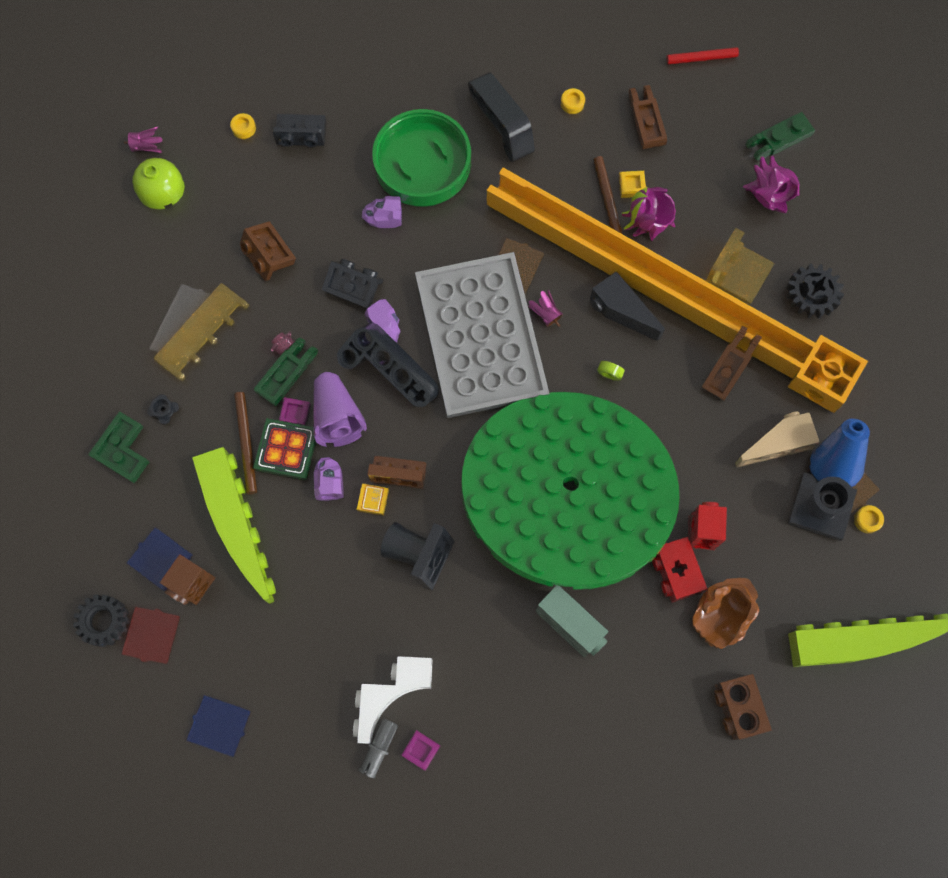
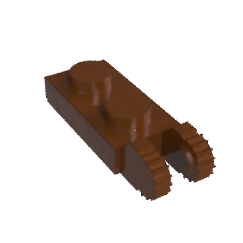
[628,85,668,149]
[702,326,762,400]

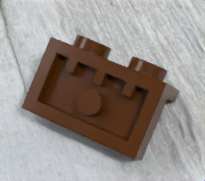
[240,221,296,281]
[368,456,427,489]

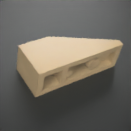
[735,411,820,467]

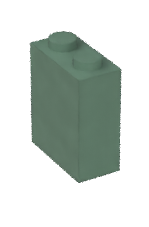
[536,585,609,658]

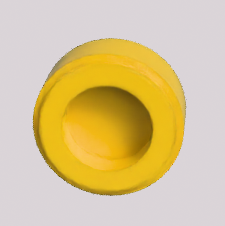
[561,88,585,114]
[230,113,256,139]
[854,505,884,533]

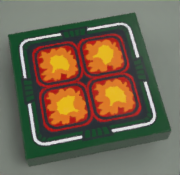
[253,418,316,480]

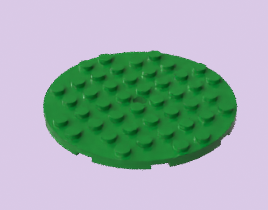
[461,392,680,590]

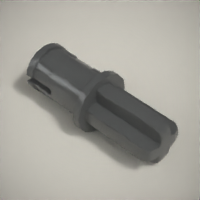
[358,719,398,778]

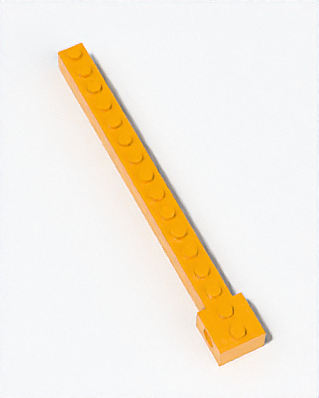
[487,168,868,413]

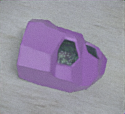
[362,196,402,228]
[365,299,401,342]
[314,457,344,501]

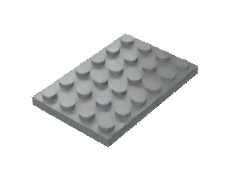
[415,252,549,418]

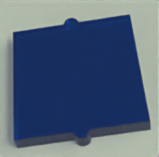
[127,527,192,591]
[187,695,251,757]

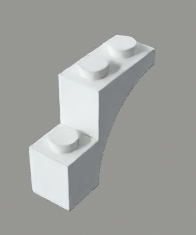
[353,657,433,744]

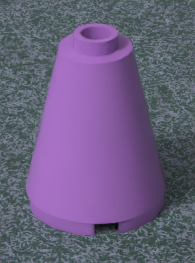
[313,372,367,447]

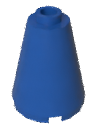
[810,419,870,487]

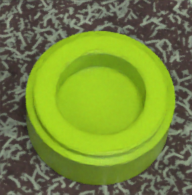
[597,361,625,381]

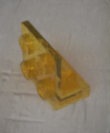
[706,228,774,304]

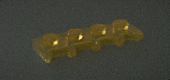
[154,283,250,381]

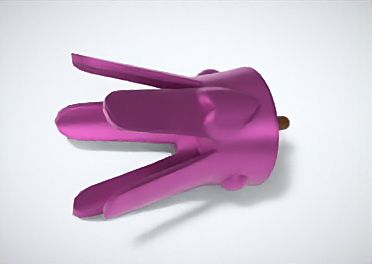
[124,127,163,153]
[528,290,563,327]

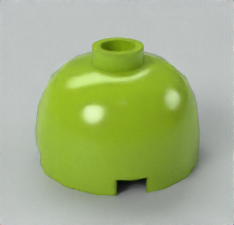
[132,158,185,210]

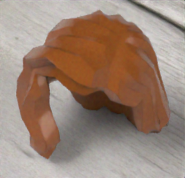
[692,578,759,649]

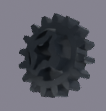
[786,263,844,319]

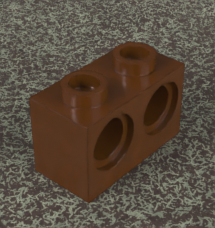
[160,554,216,605]
[714,674,772,740]

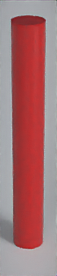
[666,47,739,65]

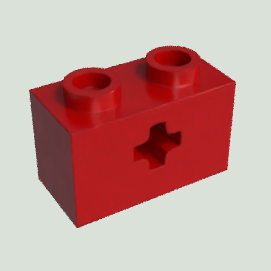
[688,502,727,550]
[652,537,707,603]

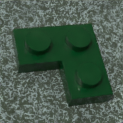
[88,411,150,483]

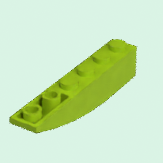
[192,447,276,604]
[788,614,948,667]

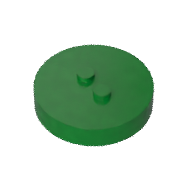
[372,109,471,206]

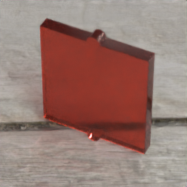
[122,607,180,664]

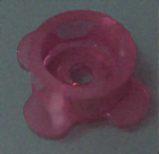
[271,332,295,355]

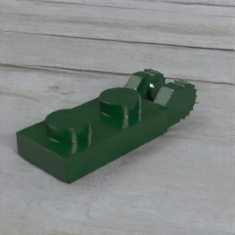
[745,112,815,161]
[254,337,318,407]

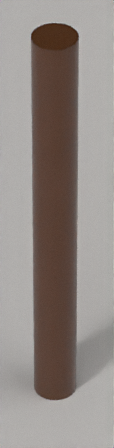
[593,156,623,234]
[234,392,257,494]

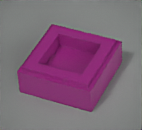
[279,397,311,426]
[401,730,441,771]

